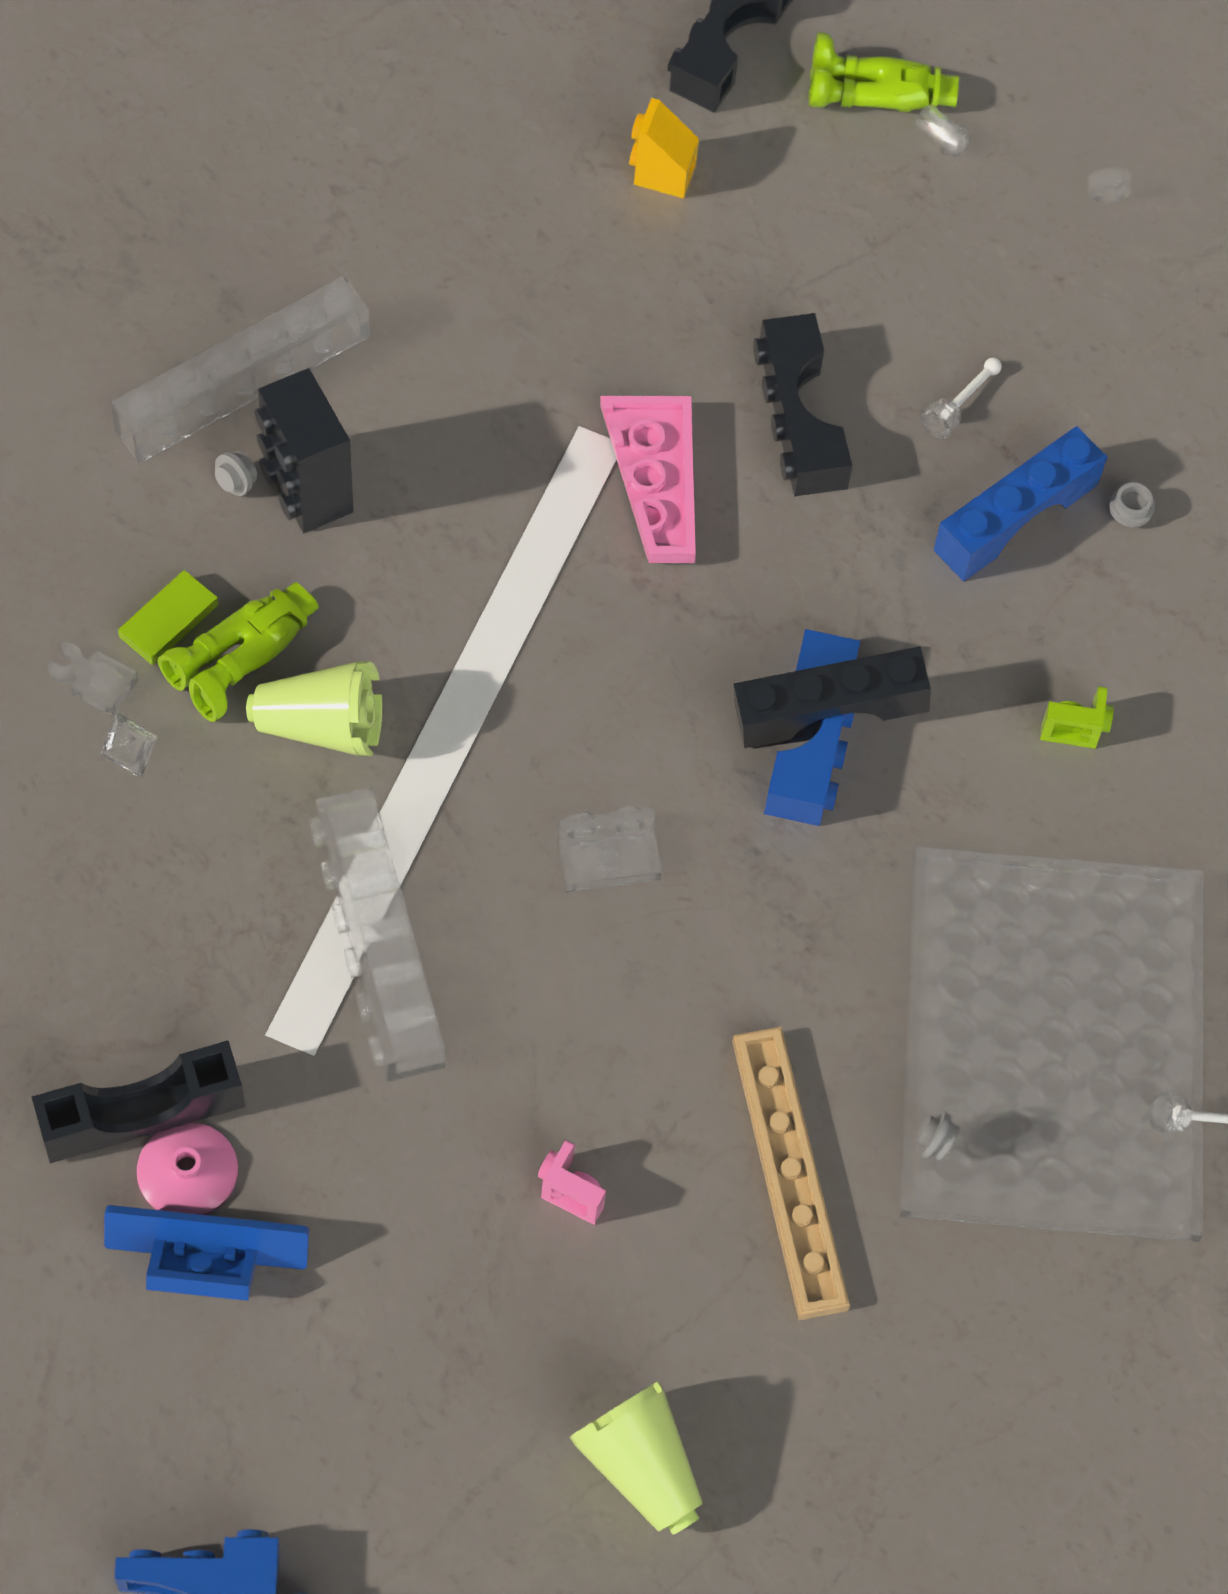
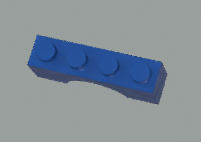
[933,426,1107,582]
[764,629,860,826]

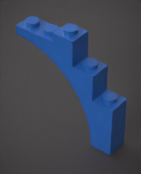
[114,1529,280,1594]

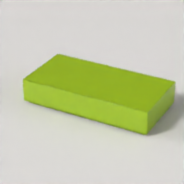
[118,570,219,666]

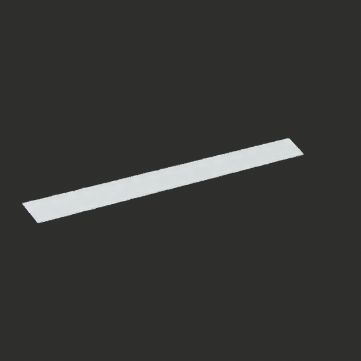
[265,426,617,1056]

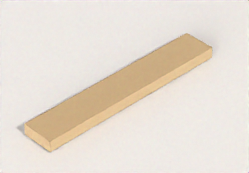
[732,1027,850,1320]

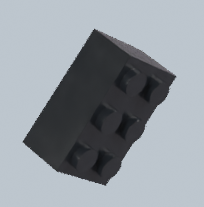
[254,368,353,533]

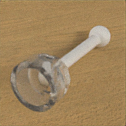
[920,357,1002,439]
[1149,1092,1228,1133]

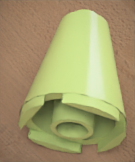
[246,661,382,756]
[570,1381,703,1535]

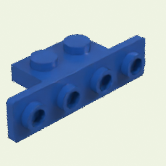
[104,1205,309,1301]

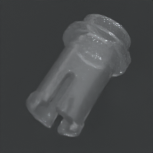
[915,104,971,157]

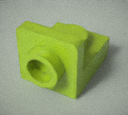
[1040,686,1114,749]

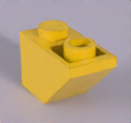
[629,98,699,199]

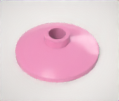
[137,1122,238,1215]

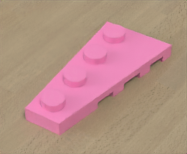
[600,396,696,563]

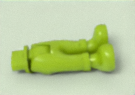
[808,32,959,112]
[158,582,319,722]

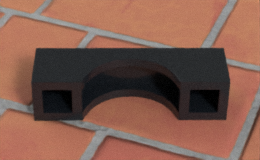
[667,0,793,113]
[753,313,852,497]
[733,646,931,749]
[31,1040,245,1163]

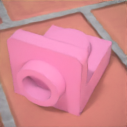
[538,1140,606,1225]

